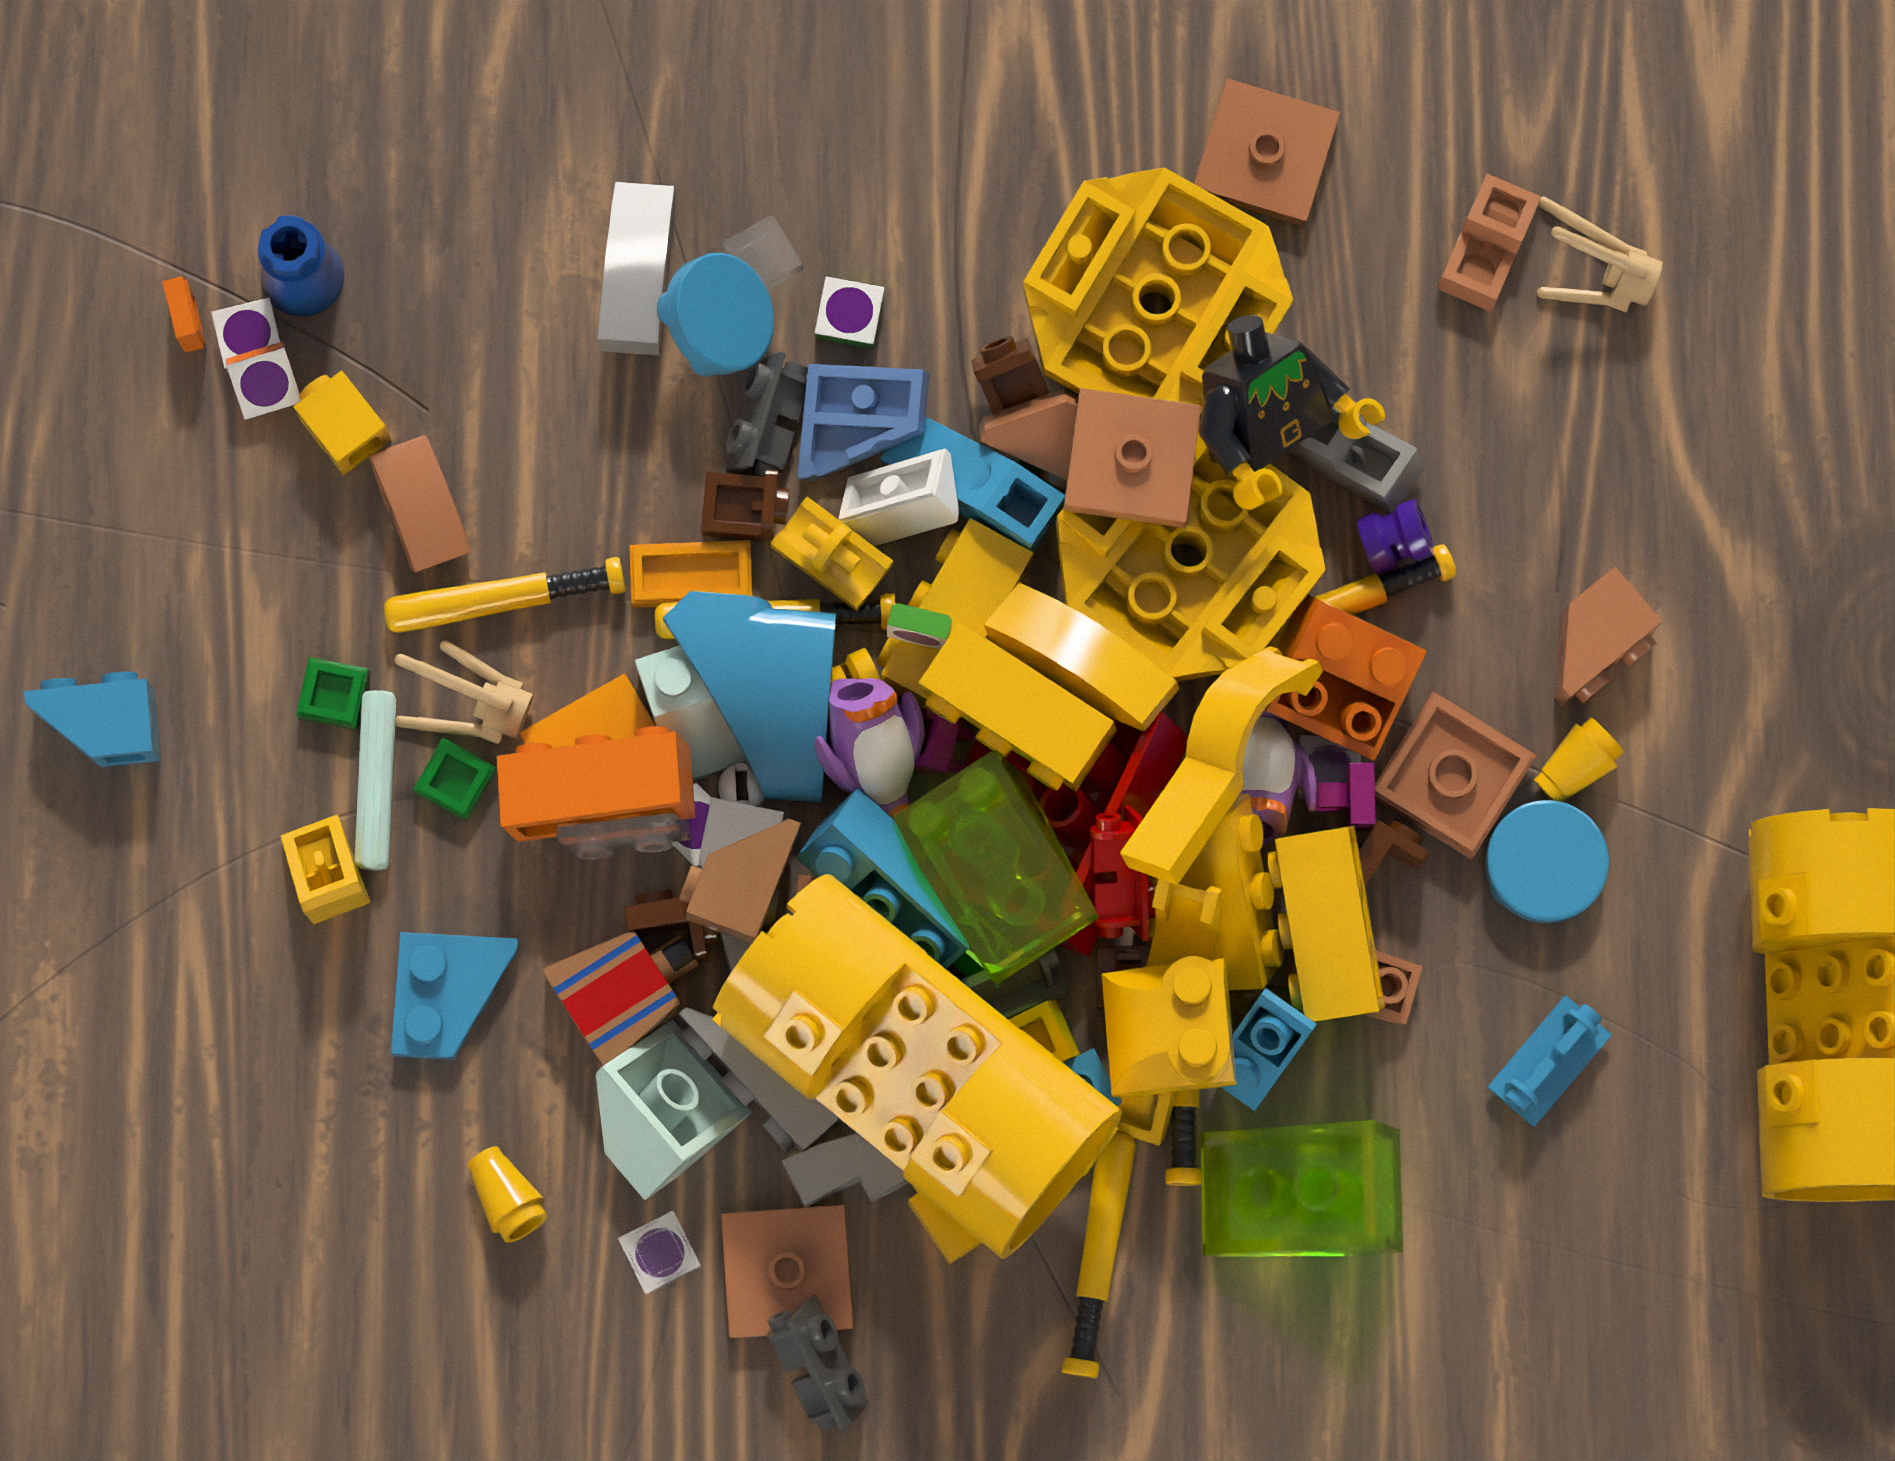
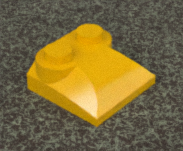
[1102,956,1237,1098]

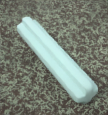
[355,690,396,871]

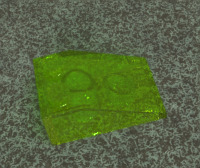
[893,750,1099,984]
[1201,1120,1403,1257]

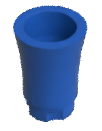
[258,215,344,316]

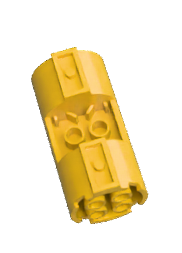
[1748,808,1895,1202]
[712,874,1122,1259]

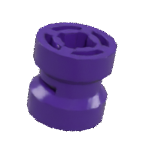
[1357,499,1435,574]

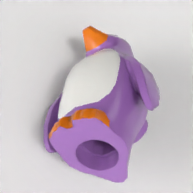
[814,678,925,826]
[1240,710,1317,847]

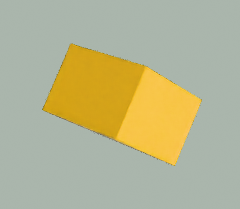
[281,814,371,924]

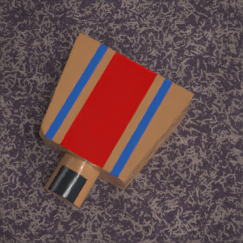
[542,931,699,1066]

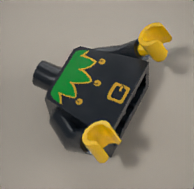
[1199,315,1385,510]

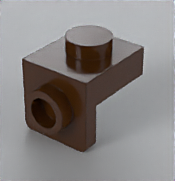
[972,336,1050,414]
[701,470,789,541]
[1357,820,1430,887]
[624,890,718,963]

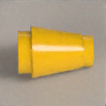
[1533,717,1624,802]
[467,1146,548,1242]

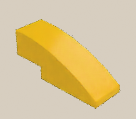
[983,583,1180,732]

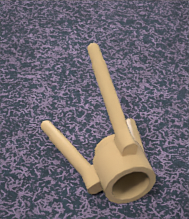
[1537,196,1663,312]
[395,640,534,745]

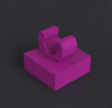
[913,708,976,774]
[1315,763,1376,831]

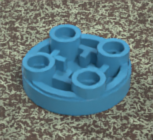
[657,253,774,377]
[1485,800,1609,924]

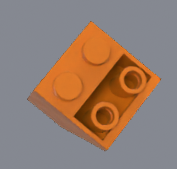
[1264,594,1427,761]

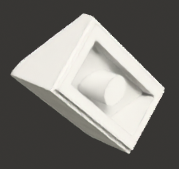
[838,448,959,546]

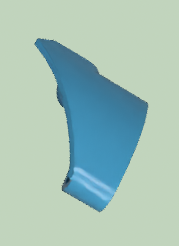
[663,591,836,803]

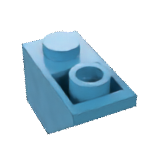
[24,672,161,767]
[1221,988,1317,1111]

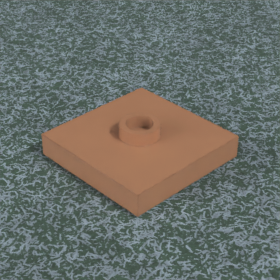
[1194,78,1340,227]
[1063,388,1201,528]
[1375,691,1537,860]
[721,1205,853,1339]

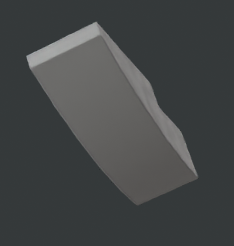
[597,182,675,356]
[1288,407,1425,514]
[782,1133,909,1208]

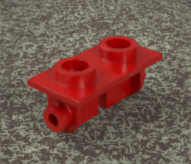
[1090,805,1156,941]

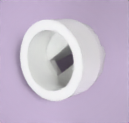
[718,762,765,807]

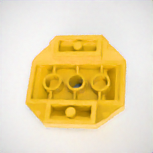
[1022,167,1294,417]
[1056,421,1326,682]

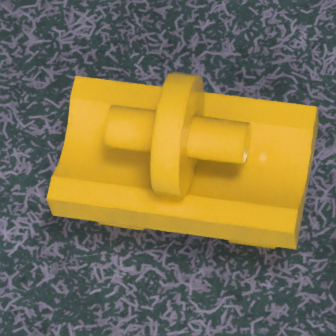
[770,497,894,612]

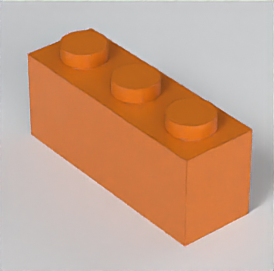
[497,726,695,842]

